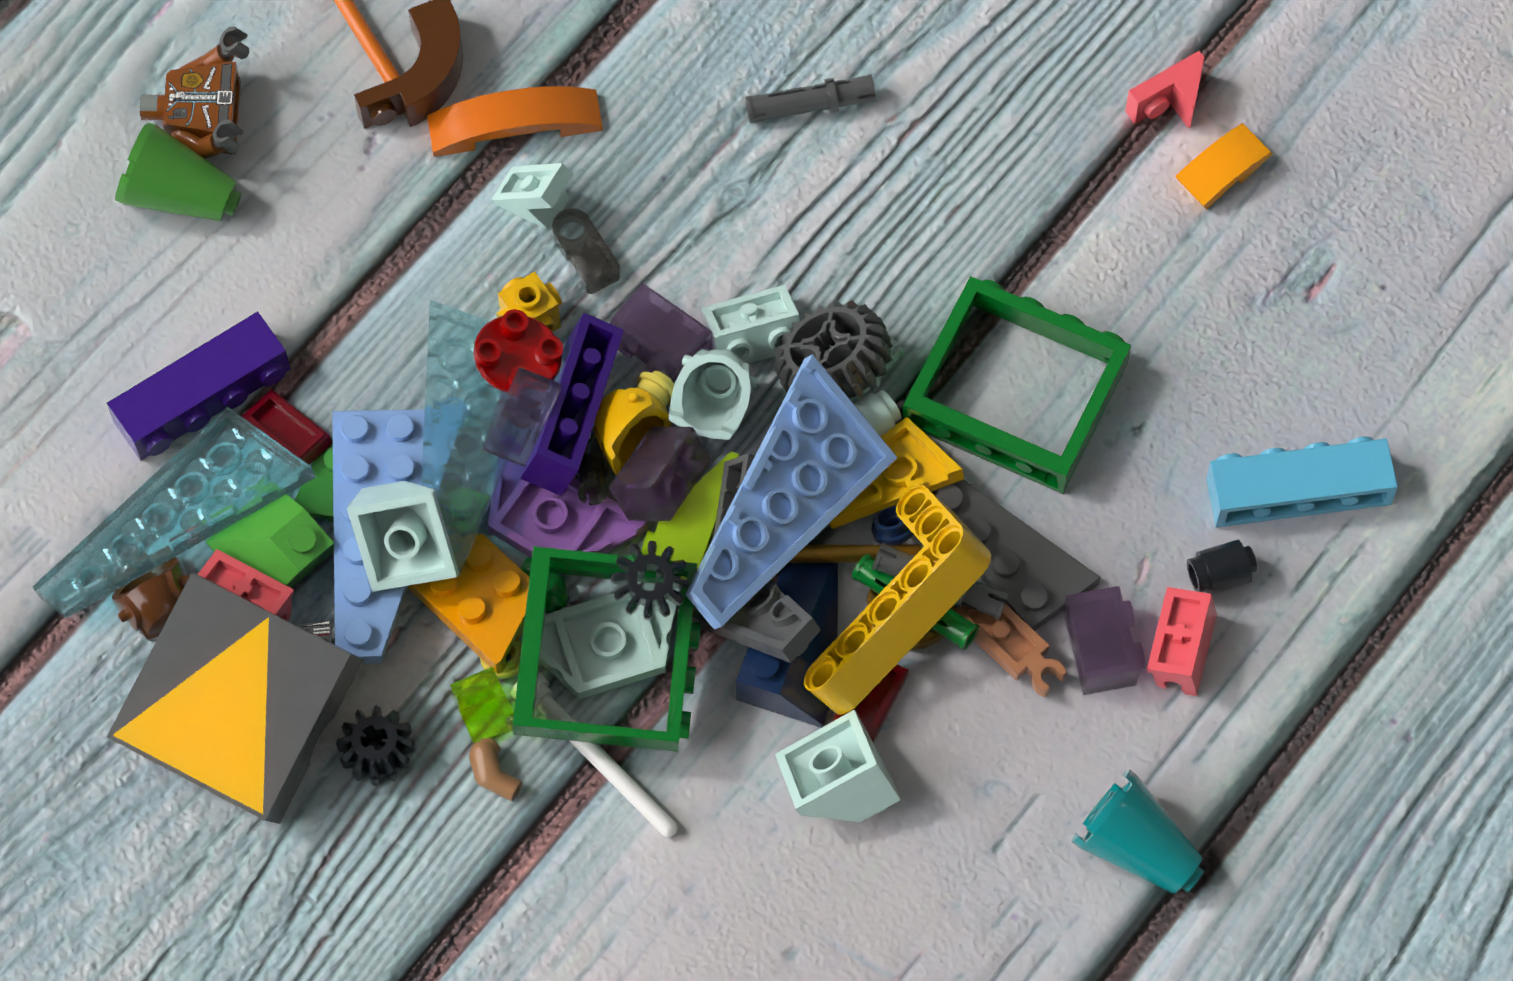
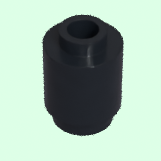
[1187,539,1257,594]

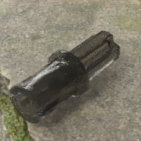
[575,434,609,505]

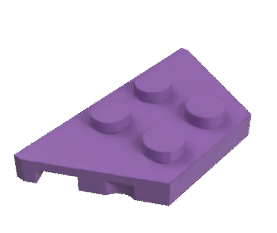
[488,436,648,577]

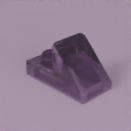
[483,367,561,467]

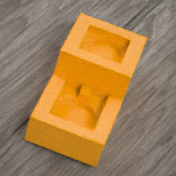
[1175,123,1272,210]

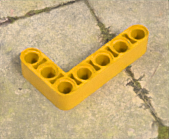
[804,485,991,715]

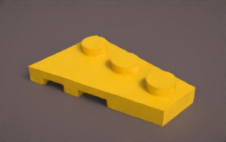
[828,417,964,529]

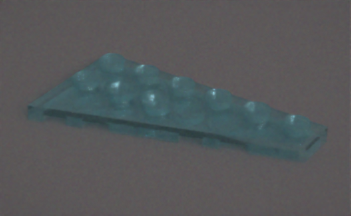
[421,300,536,576]
[32,407,316,618]

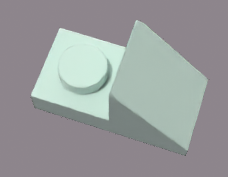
[491,163,574,229]

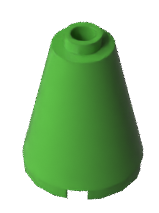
[115,122,242,222]

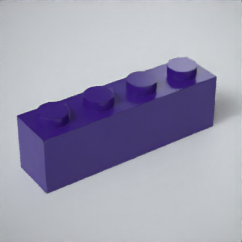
[107,311,291,461]
[520,313,624,496]

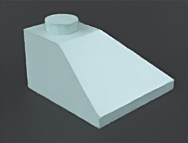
[347,481,459,592]
[775,710,901,823]

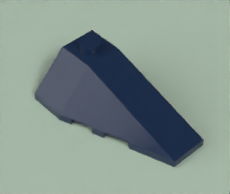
[736,543,838,728]

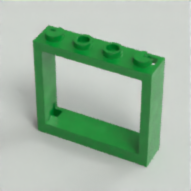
[902,276,1131,494]
[513,546,701,752]

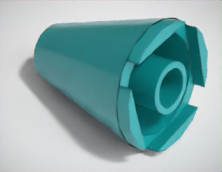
[1071,769,1204,894]

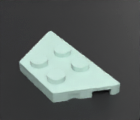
[519,583,680,700]

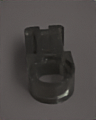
[552,208,621,294]

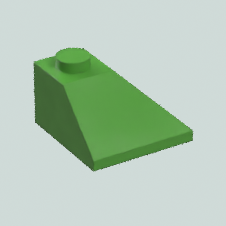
[205,484,334,588]

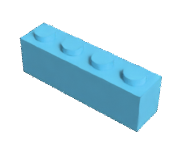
[1206,436,1398,528]

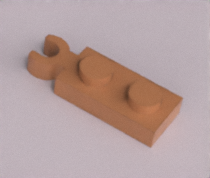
[955,604,1067,697]

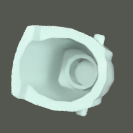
[669,349,759,440]

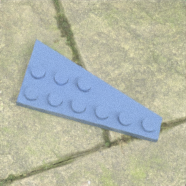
[685,354,897,629]
[332,409,466,664]

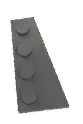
[932,479,1101,631]
[676,580,821,663]

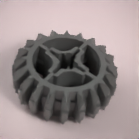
[774,300,893,399]

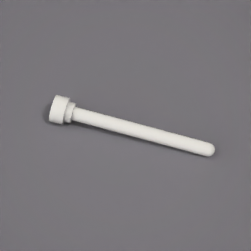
[510,672,678,837]

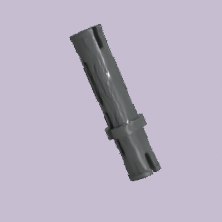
[745,74,876,124]
[872,542,1009,620]

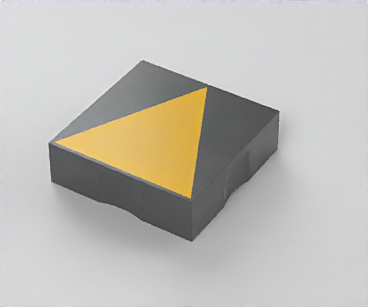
[107,572,364,824]

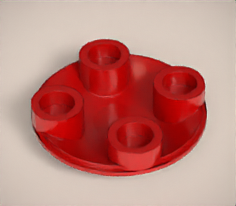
[473,309,563,395]

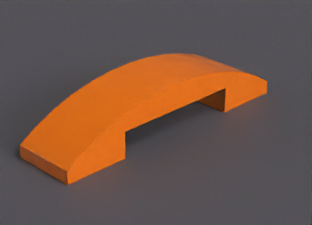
[427,86,603,157]

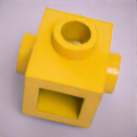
[496,271,562,332]

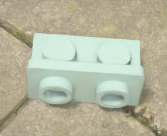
[701,285,800,364]

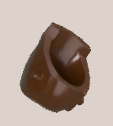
[110,548,190,642]

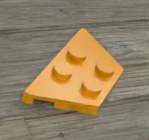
[408,534,530,675]

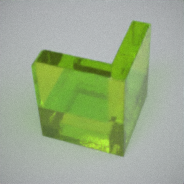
[450,667,514,744]

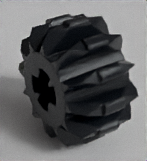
[611,541,690,620]
[336,705,416,786]

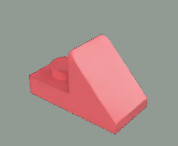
[1125,50,1204,128]

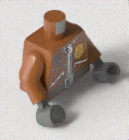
[140,26,249,159]

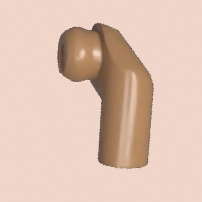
[469,737,523,802]

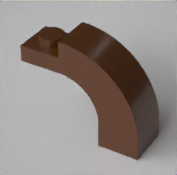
[354,0,463,129]

